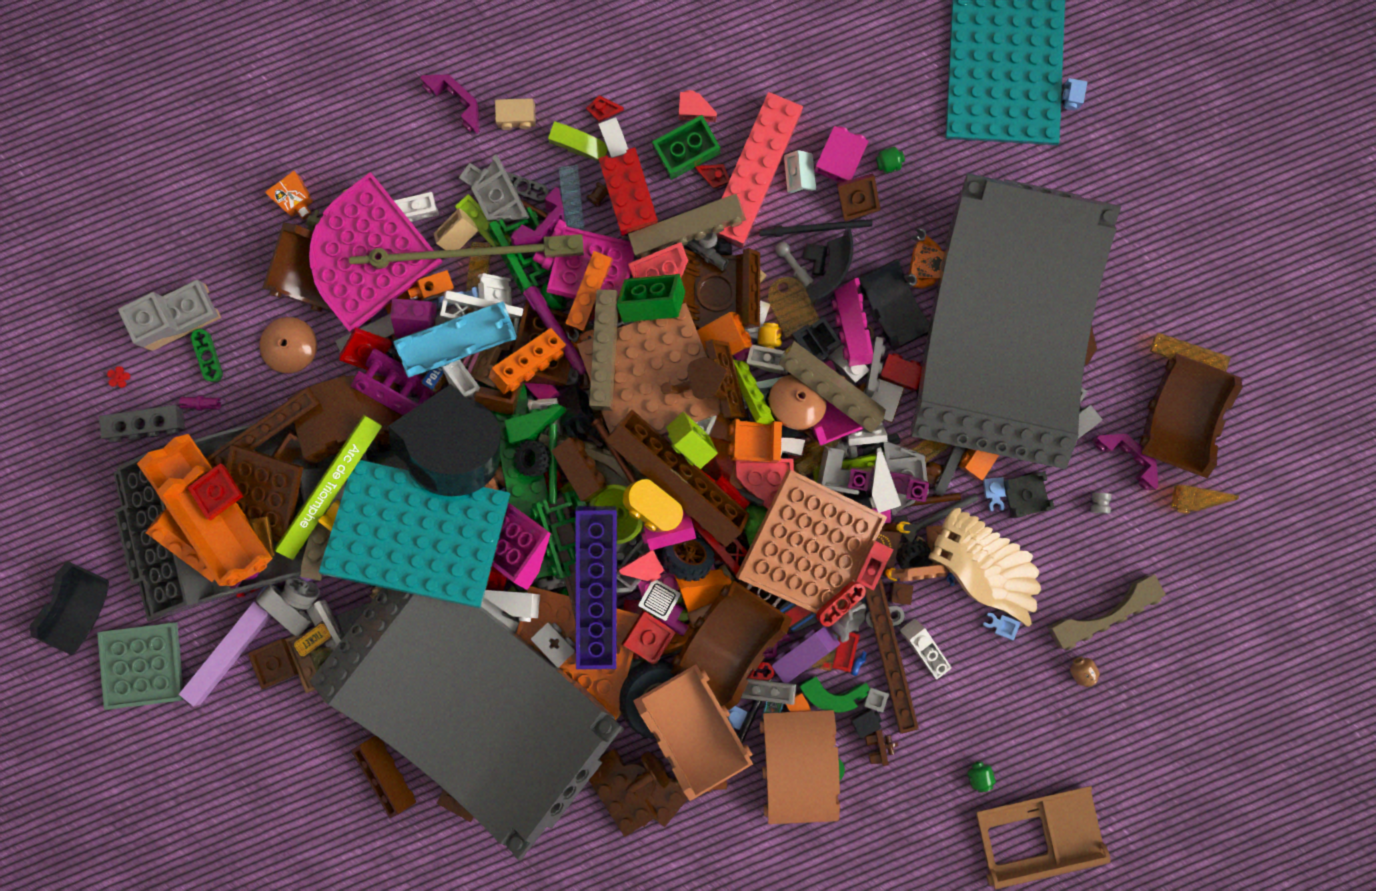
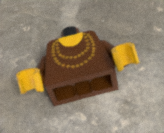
[876,521,910,581]

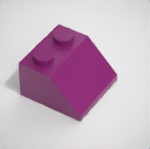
[391,298,437,338]

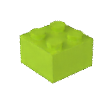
[666,411,718,469]

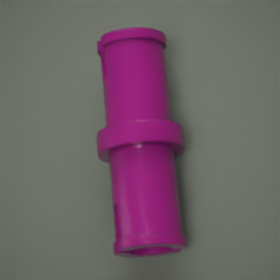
[179,395,221,411]

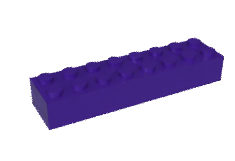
[576,506,617,669]

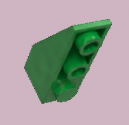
[505,404,567,445]

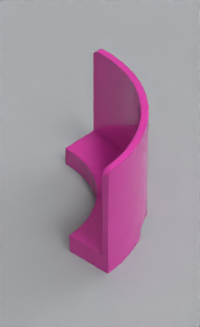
[799,360,863,446]

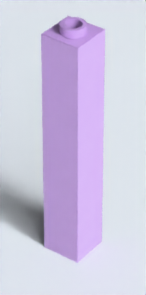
[179,601,272,707]

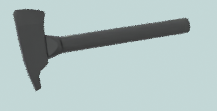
[894,493,979,542]

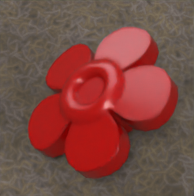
[107,366,131,388]

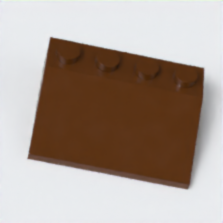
[510,301,578,386]

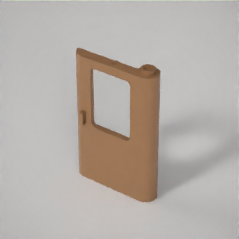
[976,786,1111,890]

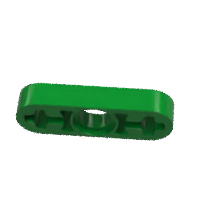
[191,329,223,383]

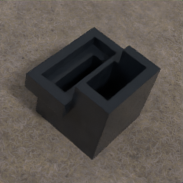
[791,317,841,361]

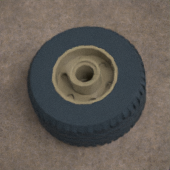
[619,660,675,740]

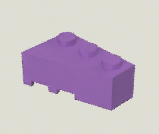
[771,626,840,683]

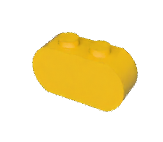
[623,479,683,532]

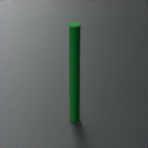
[549,424,557,504]

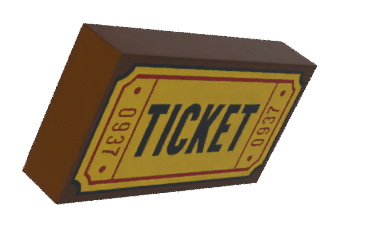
[291,621,332,659]

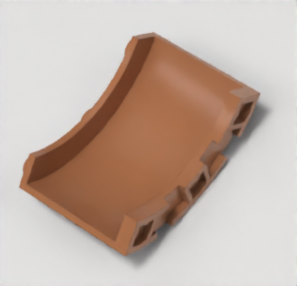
[633,664,753,801]
[759,710,840,824]

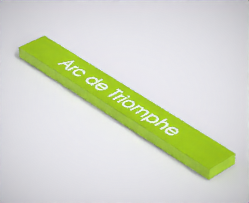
[275,415,382,560]

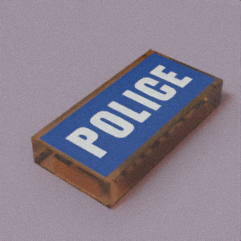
[420,363,450,393]

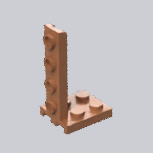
[891,525,958,582]

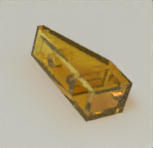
[1171,484,1239,514]

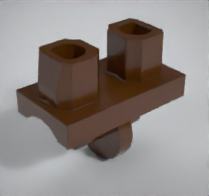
[865,729,898,766]

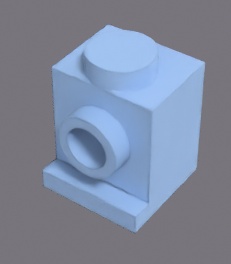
[1062,78,1087,110]

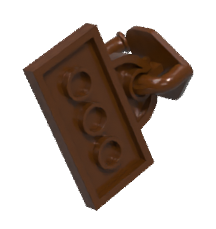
[661,339,747,419]
[589,748,669,837]

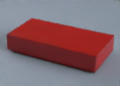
[831,632,860,672]

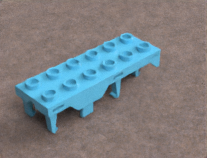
[393,301,517,378]

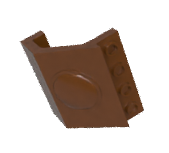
[681,248,760,329]

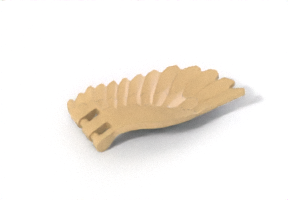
[928,508,1041,627]

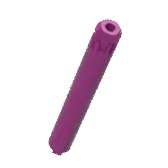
[523,285,587,376]

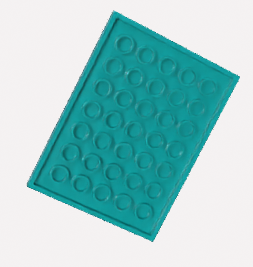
[945,0,1065,145]
[319,460,510,609]

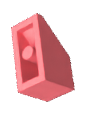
[679,90,717,122]
[856,541,894,591]
[617,550,665,582]

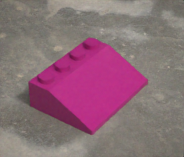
[492,503,551,590]

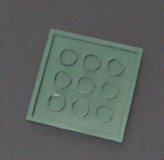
[97,622,184,710]

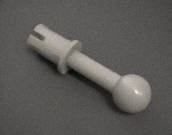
[775,242,815,290]

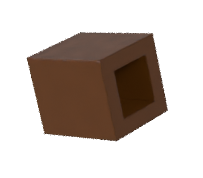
[888,582,913,605]

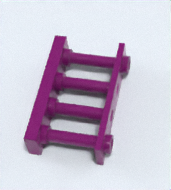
[351,348,442,416]

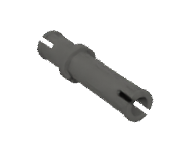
[685,239,729,271]

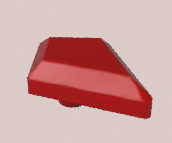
[586,95,624,122]
[695,164,730,189]

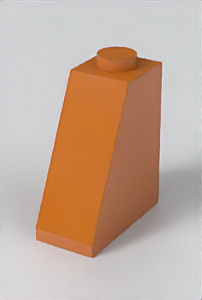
[674,569,732,612]

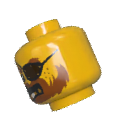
[757,323,783,349]

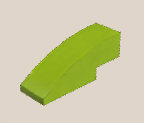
[548,121,608,161]

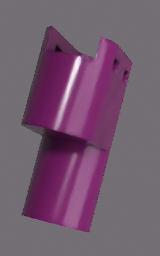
[658,603,689,636]

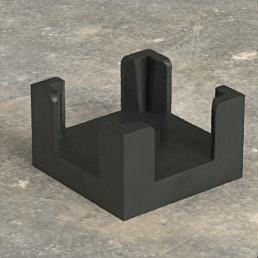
[1004,471,1055,518]

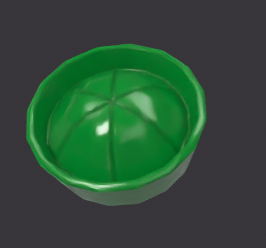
[540,280,567,311]

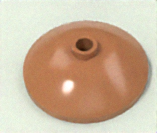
[260,317,317,374]
[769,375,826,430]

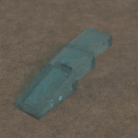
[559,165,585,231]

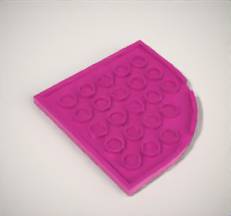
[309,172,443,333]

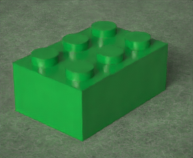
[652,115,720,180]
[616,274,685,322]

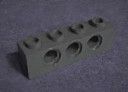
[99,405,185,443]

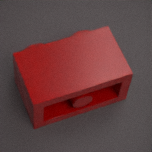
[878,353,922,392]

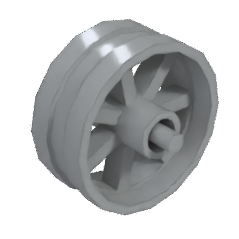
[281,577,320,609]

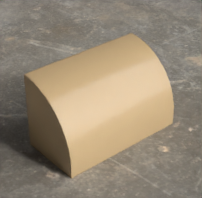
[433,208,479,250]

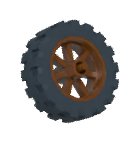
[660,534,715,581]

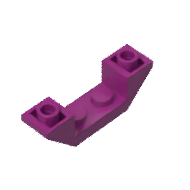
[420,74,479,134]
[511,187,565,246]
[1091,434,1159,491]
[848,467,929,502]

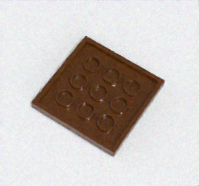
[226,444,303,542]

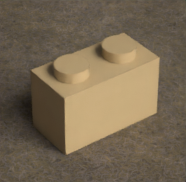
[495,98,536,130]

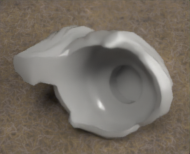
[831,601,867,643]

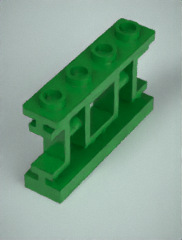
[487,207,552,296]
[531,490,586,579]

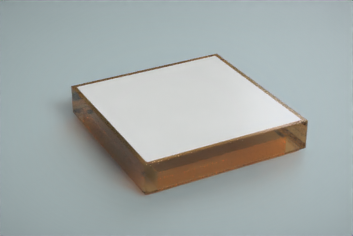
[863,378,905,424]

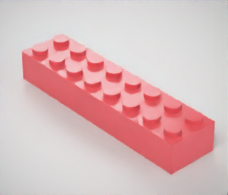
[716,92,803,249]

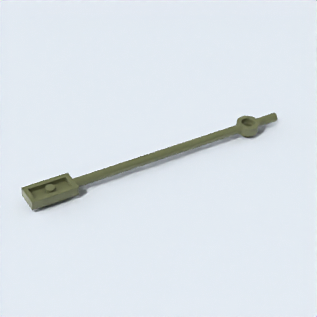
[349,234,584,269]

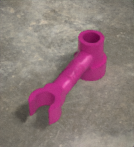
[533,220,567,271]

